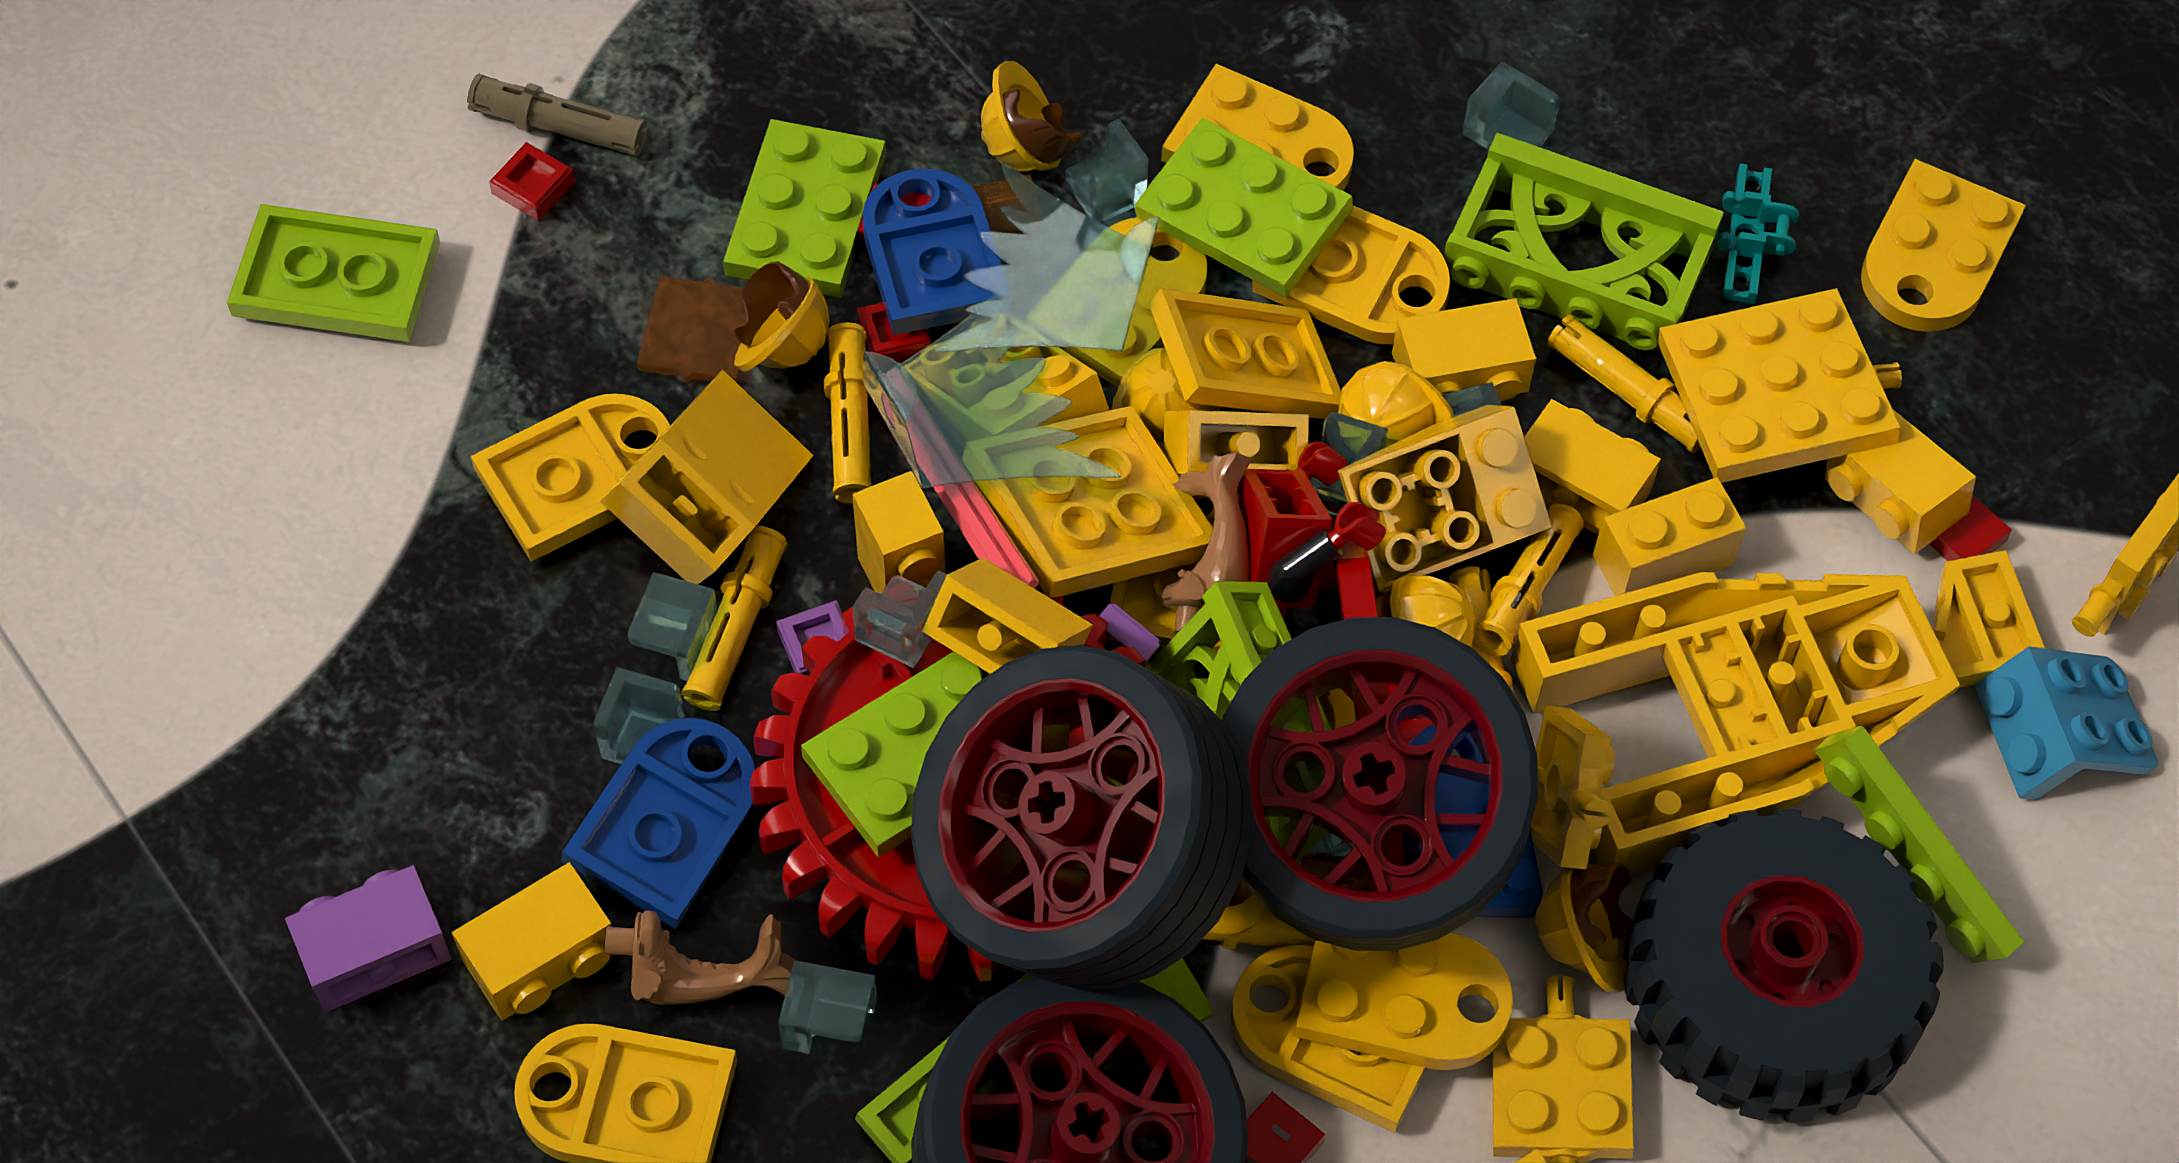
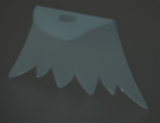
[935,163,1160,352]
[863,288,1121,488]

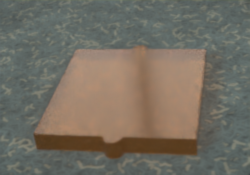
[637,276,746,383]

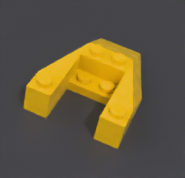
[1511,572,1960,876]

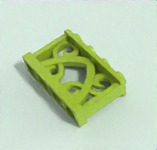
[1444,133,1724,354]
[1145,581,1332,862]

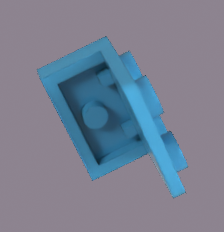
[1974,646,2158,800]

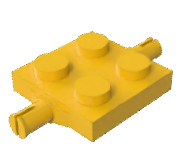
[2072,473,2179,637]
[1530,705,1615,870]
[1492,975,1634,1163]

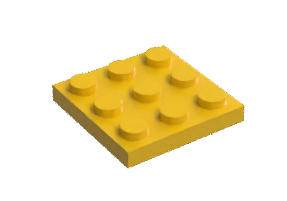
[1658,288,1901,483]
[962,406,1213,598]

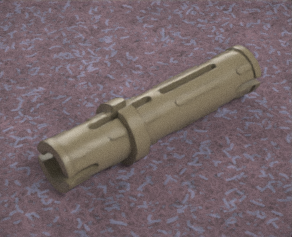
[467,73,648,157]

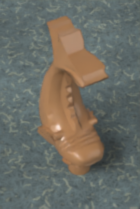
[1162,452,1252,634]
[605,910,795,1005]

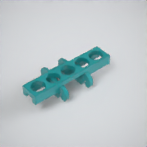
[1717,164,1799,304]

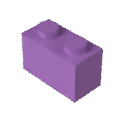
[285,865,452,1013]

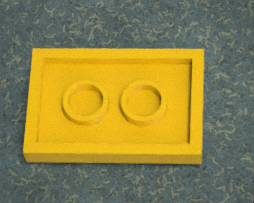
[1148,288,1341,421]

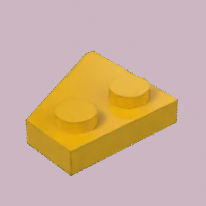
[1932,550,2045,688]

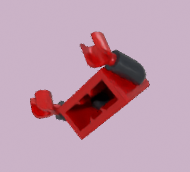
[1238,442,1386,627]

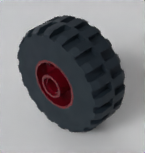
[1623,808,1944,1123]

